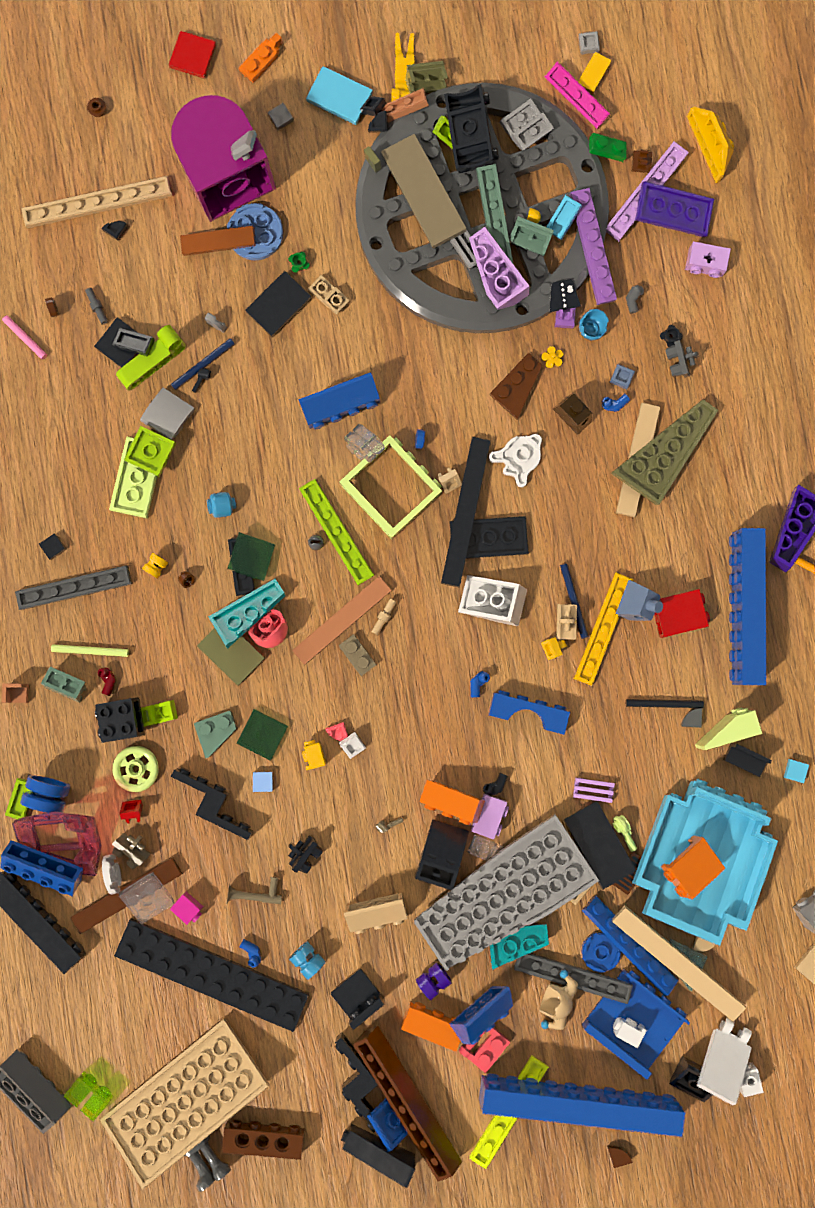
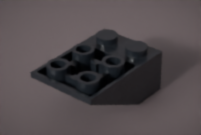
[415,819,469,891]

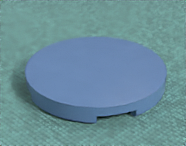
[227,203,283,260]

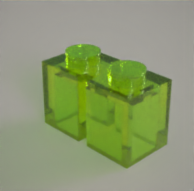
[64,1071,114,1122]

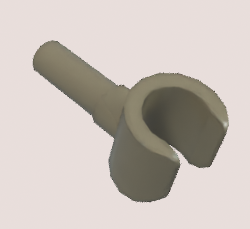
[375,818,403,833]

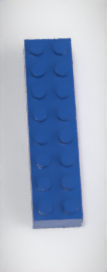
[729,528,766,685]

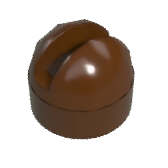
[178,571,195,588]

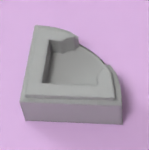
[205,313,227,333]

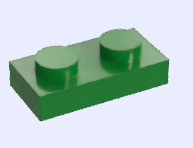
[589,133,627,162]

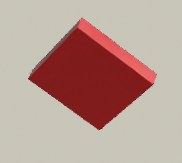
[168,31,216,79]

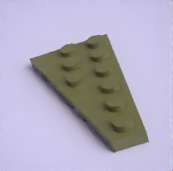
[611,400,718,505]

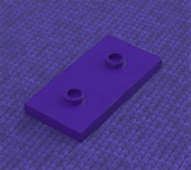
[635,181,714,237]

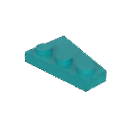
[490,924,549,970]

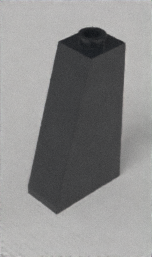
[341,1124,415,1188]

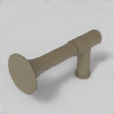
[227,877,282,904]

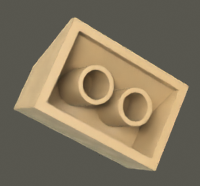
[344,893,408,934]

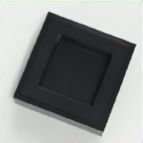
[360,96,386,116]
[39,533,66,560]

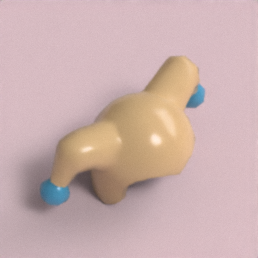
[539,970,578,1030]

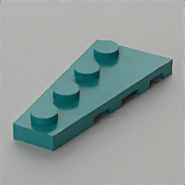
[208,579,286,649]

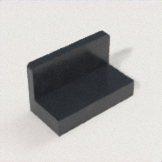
[723,743,772,777]

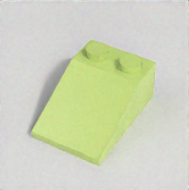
[695,707,762,750]

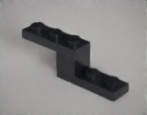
[171,767,254,840]
[335,1032,378,1133]

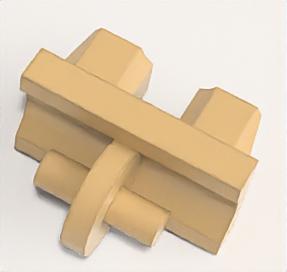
[556,604,577,640]

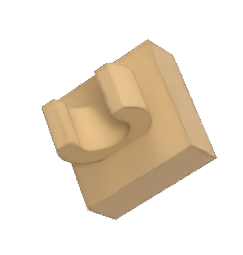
[438,468,462,494]

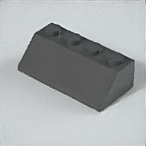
[0,1050,72,1134]

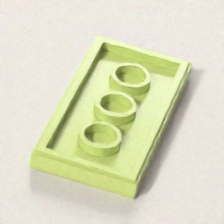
[109,437,157,519]

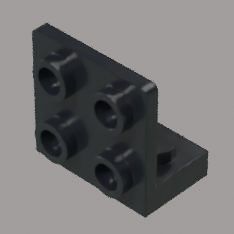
[331,969,385,1030]

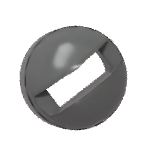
[308,535,324,550]

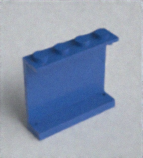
[582,969,690,1080]

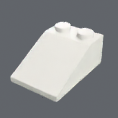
[458,575,527,626]

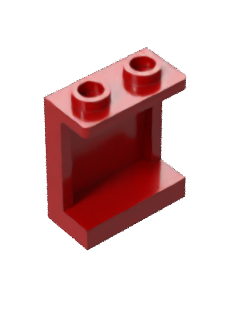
[654,589,710,638]

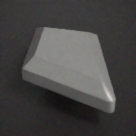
[231,130,257,160]

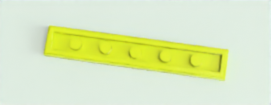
[469,1055,549,1169]

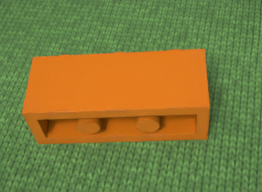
[419,780,485,825]
[401,1002,460,1052]

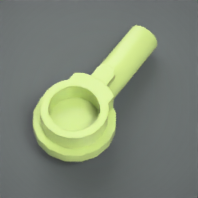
[612,815,637,852]

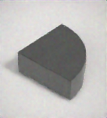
[681,708,702,728]

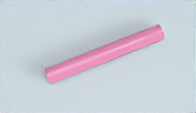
[2,315,47,360]

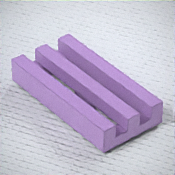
[573,778,614,803]

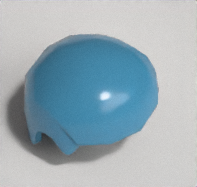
[579,309,609,341]

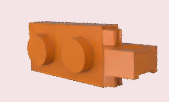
[238,33,283,83]

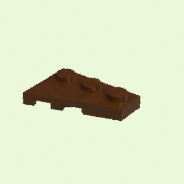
[490,352,542,420]

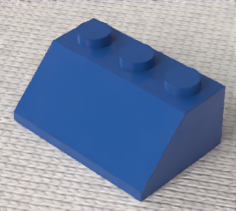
[449,986,513,1045]

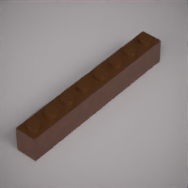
[353,1026,462,1181]

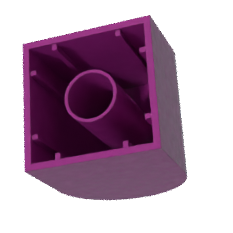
[171,95,276,222]

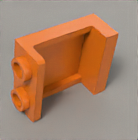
[661,835,726,900]

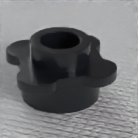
[660,325,683,347]

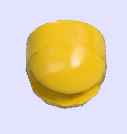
[527,208,541,223]

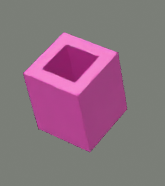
[170,891,203,925]

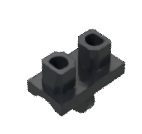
[288,835,323,874]

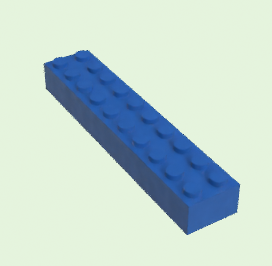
[479,1073,685,1137]

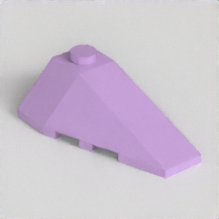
[469,227,529,310]

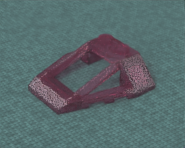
[12,812,102,876]

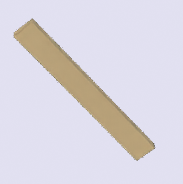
[21,176,173,228]
[612,905,746,1022]

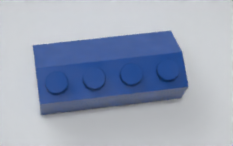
[298,372,380,430]

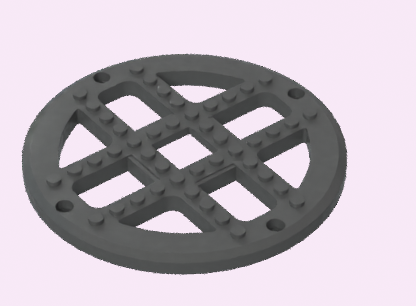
[355,83,609,334]

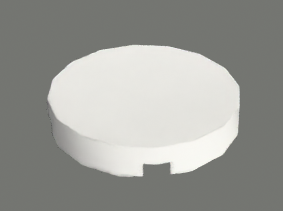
[102,854,122,895]

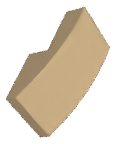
[308,275,349,314]

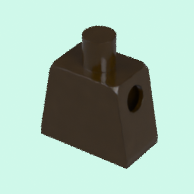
[553,393,592,435]

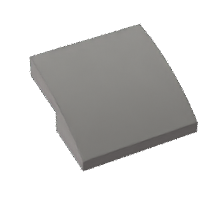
[499,99,554,151]
[140,388,194,440]

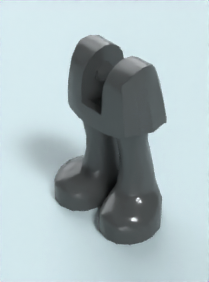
[184,1136,231,1192]

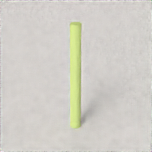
[51,644,129,657]

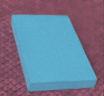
[306,66,373,125]

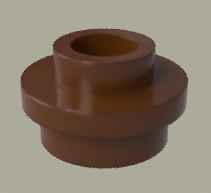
[87,98,106,117]

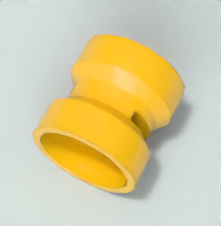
[142,553,168,579]

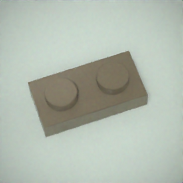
[338,634,376,676]

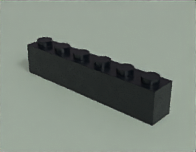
[0,871,86,974]

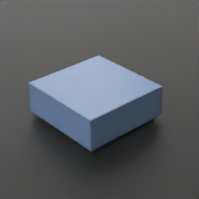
[253,772,273,792]

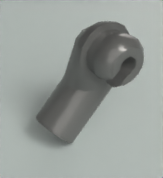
[626,285,644,314]

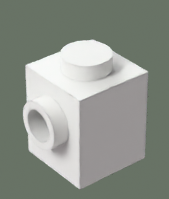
[740,1062,763,1097]

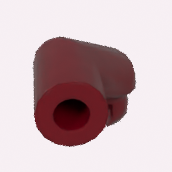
[98,668,116,696]

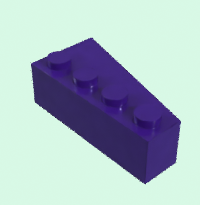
[769,484,815,573]

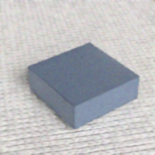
[609,364,635,390]

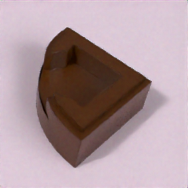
[607,1146,633,1168]

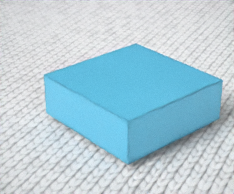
[784,759,809,783]

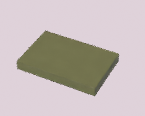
[197,628,265,686]

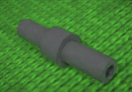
[85,287,108,324]

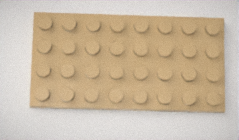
[100,1019,270,1189]

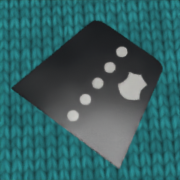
[550,279,581,312]

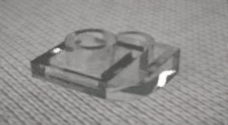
[467,834,505,861]

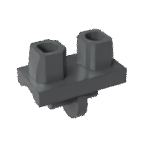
[665,340,699,378]

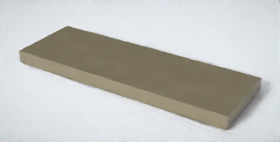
[381,134,467,249]

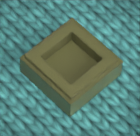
[364,146,381,172]

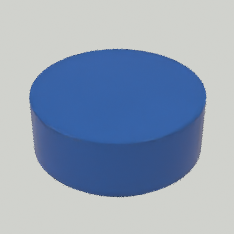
[415,429,425,449]

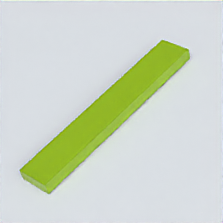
[299,479,374,586]

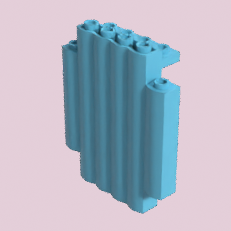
[632,779,778,946]

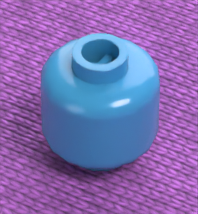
[207,492,236,518]

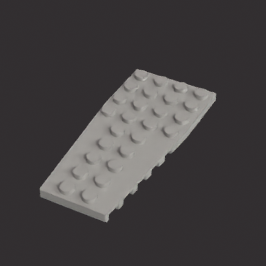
[414,814,599,971]

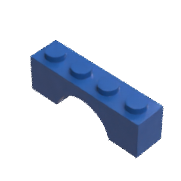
[488,690,570,735]

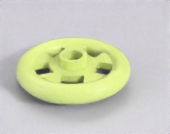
[112,746,159,792]

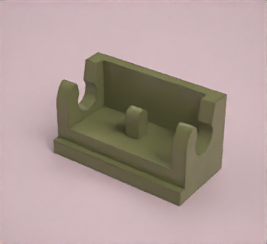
[405,61,447,93]

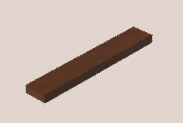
[70,858,182,934]

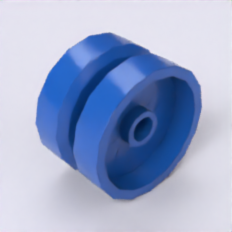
[20,775,71,814]

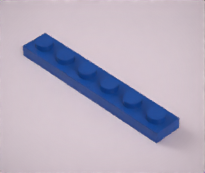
[582,896,679,996]

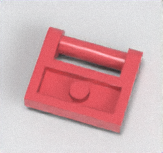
[458,1028,510,1073]

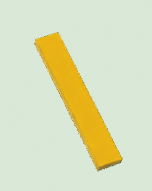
[573,572,634,686]

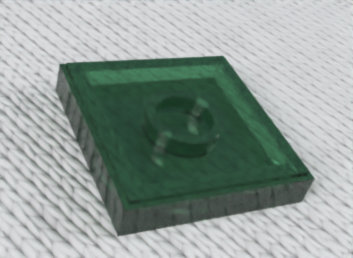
[227,532,275,581]
[236,709,288,761]

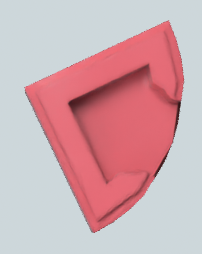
[325,722,348,741]

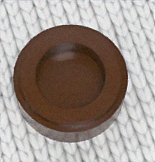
[45,297,59,317]

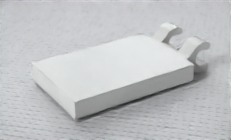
[697,1018,752,1105]

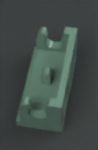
[509,216,554,256]
[41,667,87,703]

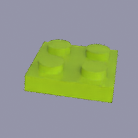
[124,426,176,477]

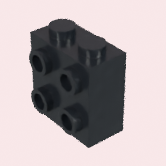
[95,697,145,743]

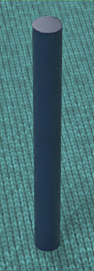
[171,338,234,390]
[560,564,589,639]

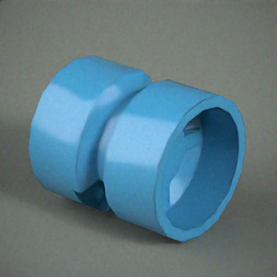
[289,941,326,980]

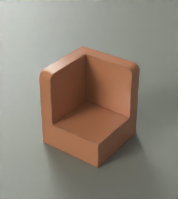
[2,683,29,703]

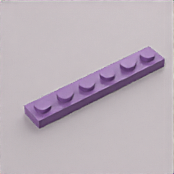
[569,188,617,305]

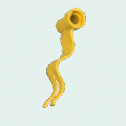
[391,33,414,101]

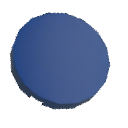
[581,932,621,973]

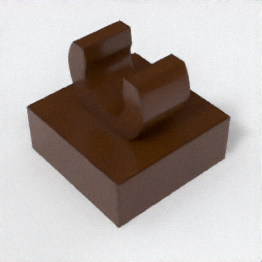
[631,150,653,173]

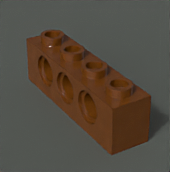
[222,1119,305,1160]

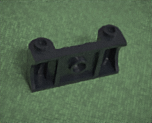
[444,84,499,174]

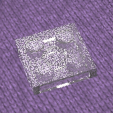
[119,872,174,925]

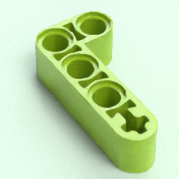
[116,325,186,391]

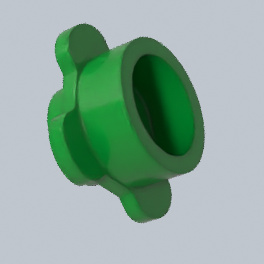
[288,252,310,273]

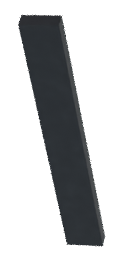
[441,437,491,588]

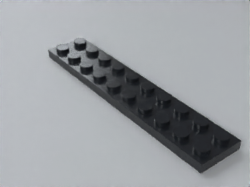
[114,918,309,1032]

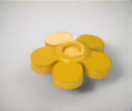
[542,346,563,368]

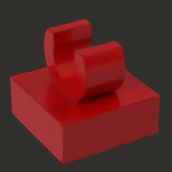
[119,800,143,824]

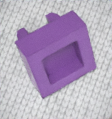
[555,308,576,329]

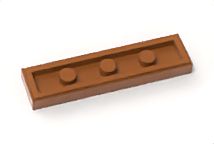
[180,225,256,256]

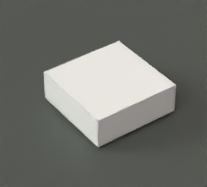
[339,732,366,759]

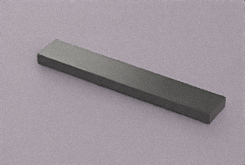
[15,565,132,610]
[514,953,633,1004]

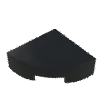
[368,111,388,133]
[101,221,128,241]

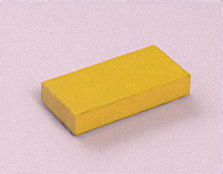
[578,52,611,95]

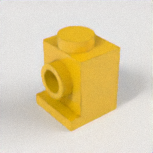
[302,740,326,771]

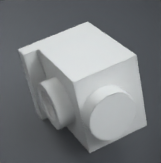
[613,1017,647,1048]

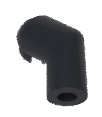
[483,773,508,796]

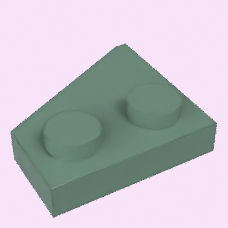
[194,710,237,758]

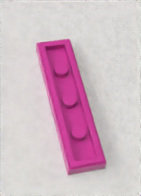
[545,62,611,129]

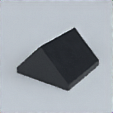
[669,1056,713,1102]

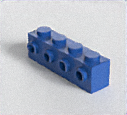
[0,840,83,896]

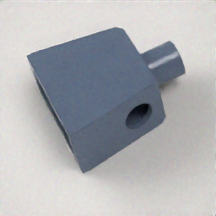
[616,580,663,621]

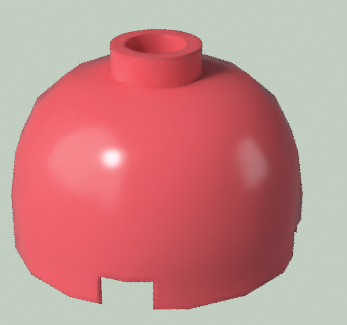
[248,609,288,648]

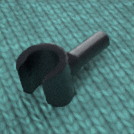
[192,368,211,393]

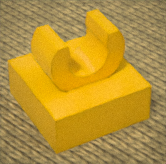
[541,637,567,660]

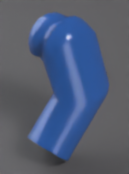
[602,394,630,412]
[470,671,490,697]
[239,939,261,968]

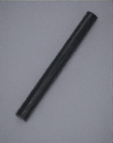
[625,699,704,708]

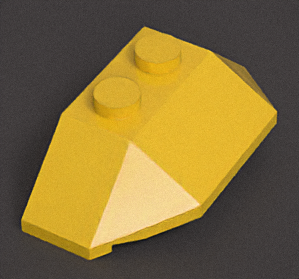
[687,107,734,183]

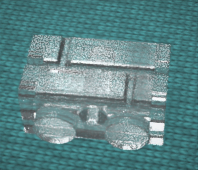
[344,424,385,462]

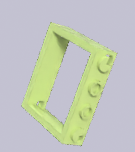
[339,435,442,540]

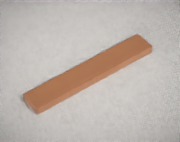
[292,576,392,665]

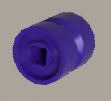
[415,962,452,1000]

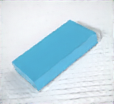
[547,195,582,240]

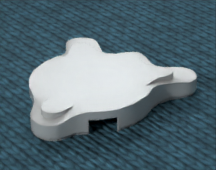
[489,434,542,488]

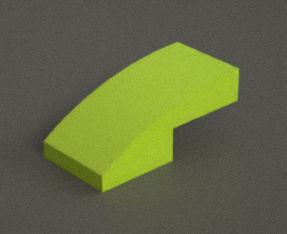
[141,700,178,727]

